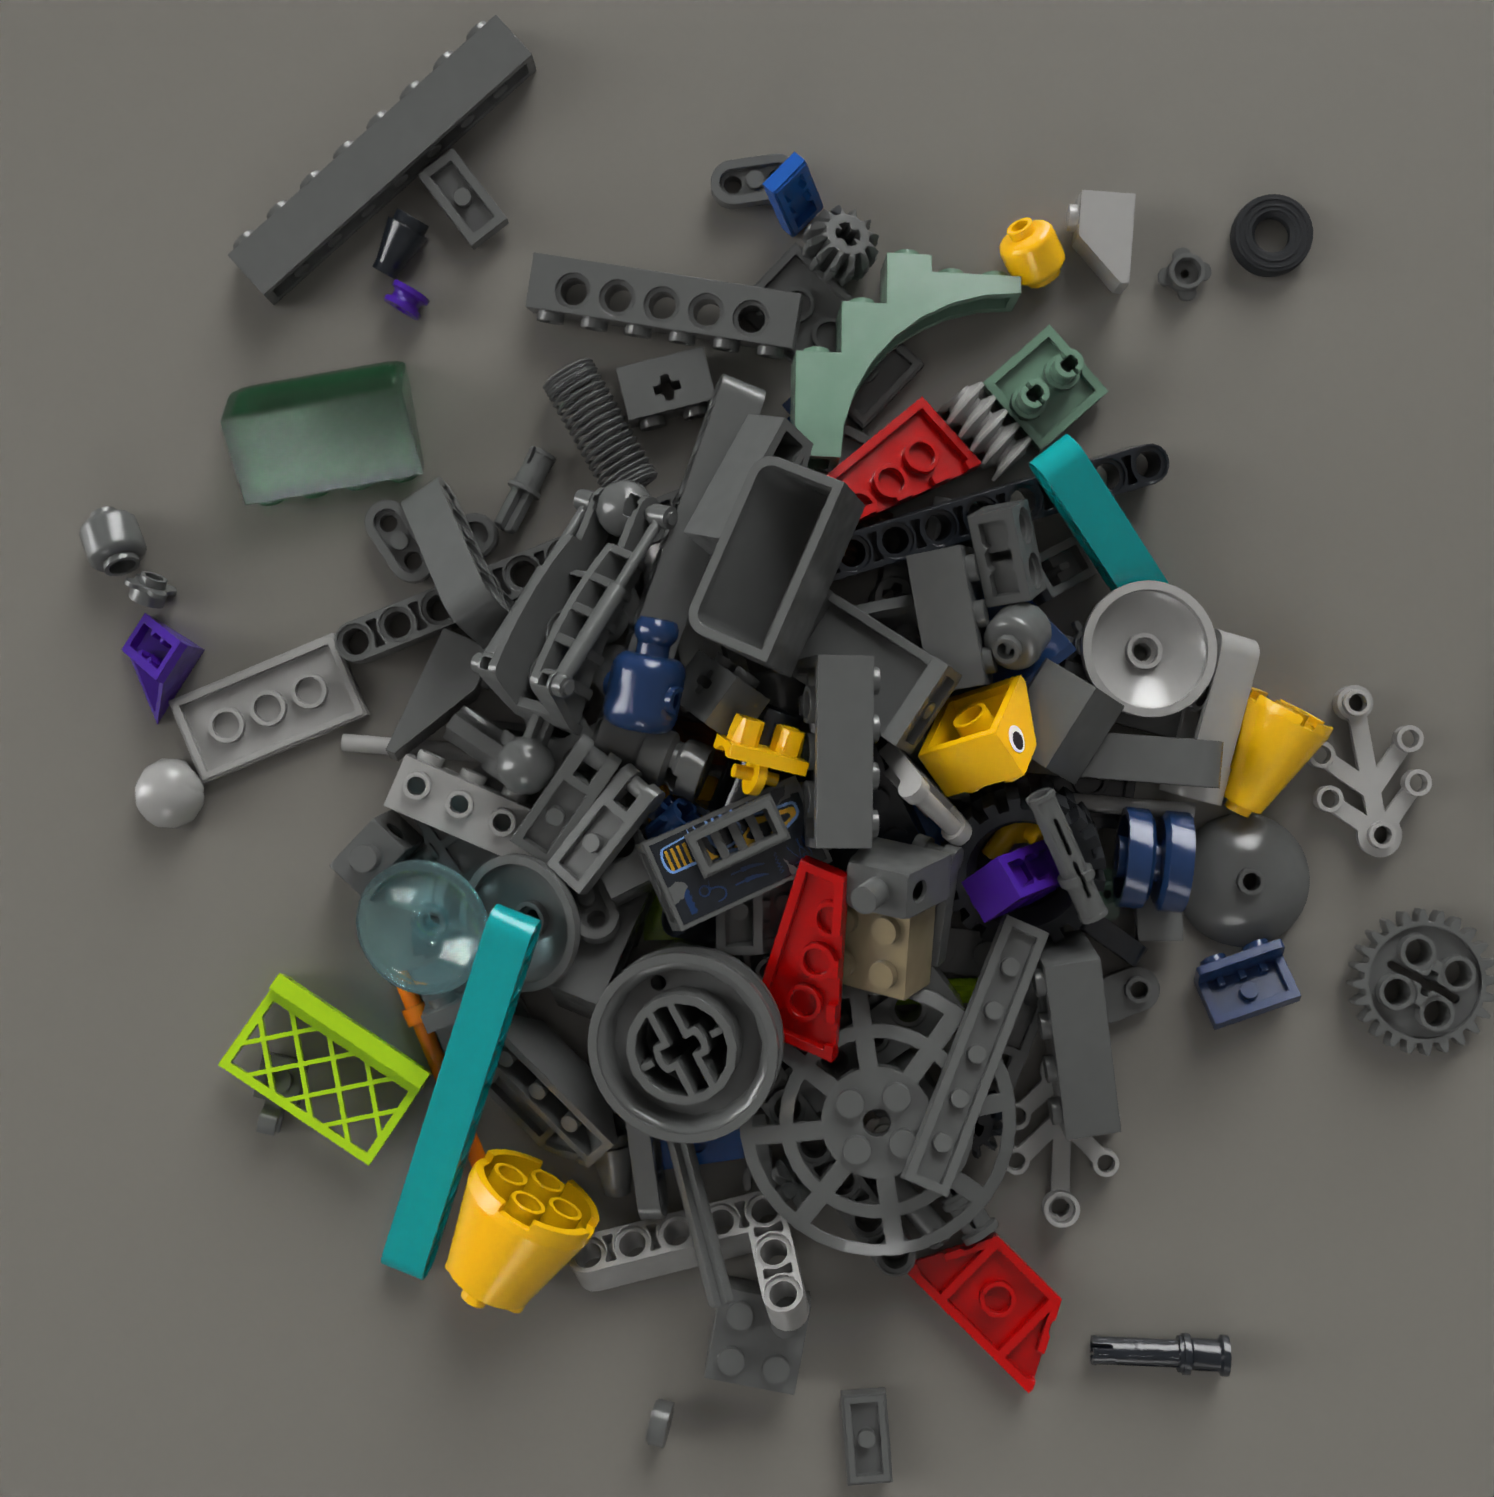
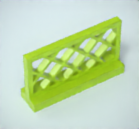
[218,973,432,1166]

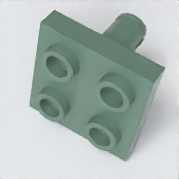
[983,324,1108,453]

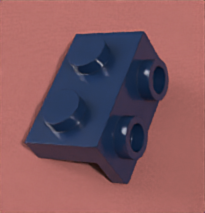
[1194,939,1301,1030]

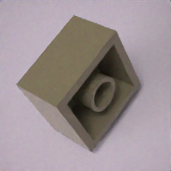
[842,905,936,1001]

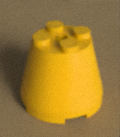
[445,1149,600,1313]

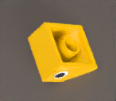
[918,675,1037,797]

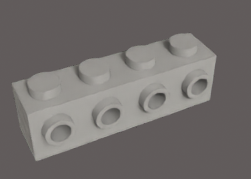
[383,749,534,857]

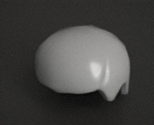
[135,758,205,829]

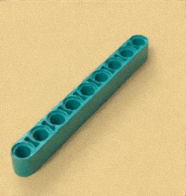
[381,904,542,1280]

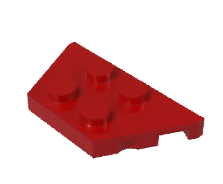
[907,1232,1062,1393]

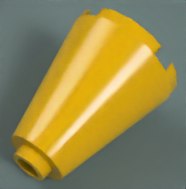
[1224,687,1334,818]

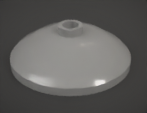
[1081,580,1217,718]

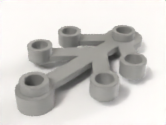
[1307,685,1432,857]
[1007,1061,1121,1228]

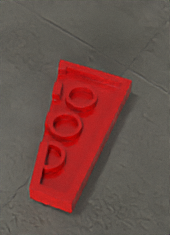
[762,855,848,1063]

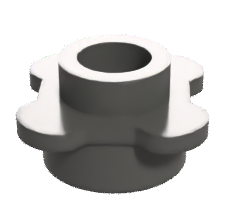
[1158,248,1211,301]
[124,571,177,609]

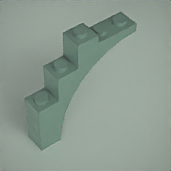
[790,249,1021,472]

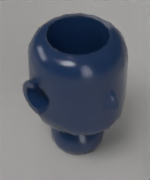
[603,616,686,734]

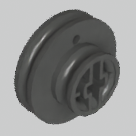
[588,945,785,1143]

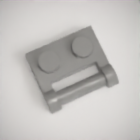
[878,742,972,846]

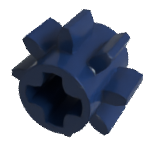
[645,794,701,839]

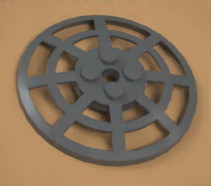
[740,984,1016,1256]

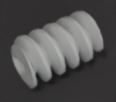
[937,381,1032,482]

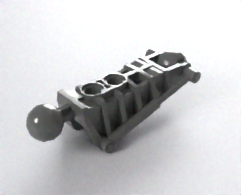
[470,479,678,795]

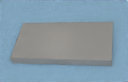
[168,632,370,784]

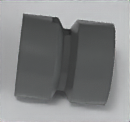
[635,730,716,803]

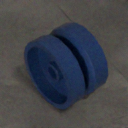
[1112,807,1196,913]

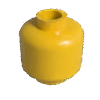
[999,217,1065,288]

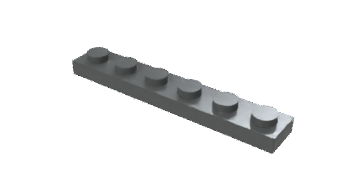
[900,915,1049,1197]

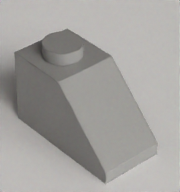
[1065,190,1136,294]

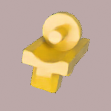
[713,713,810,796]

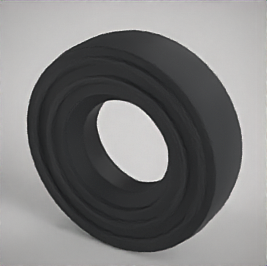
[1230,194,1313,277]

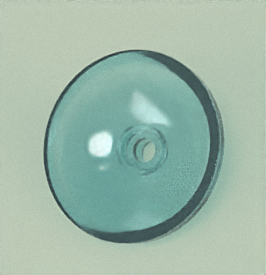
[356,860,488,995]

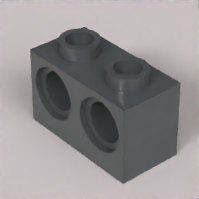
[967,499,1046,608]

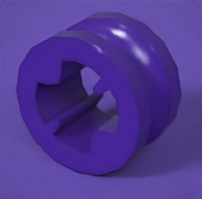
[383,279,430,320]

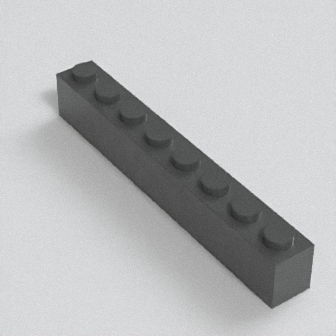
[228,15,536,305]

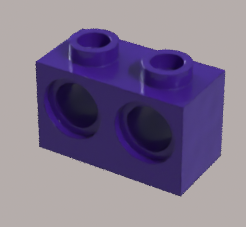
[961,839,1060,923]

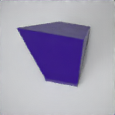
[121,613,205,724]

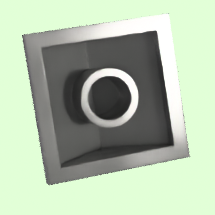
[1027,658,1125,785]

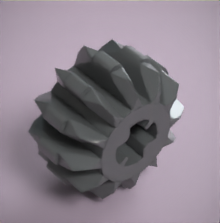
[802,205,879,286]

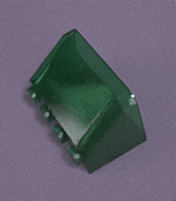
[220,361,424,506]

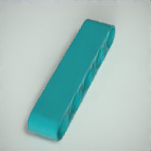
[1029,434,1169,592]

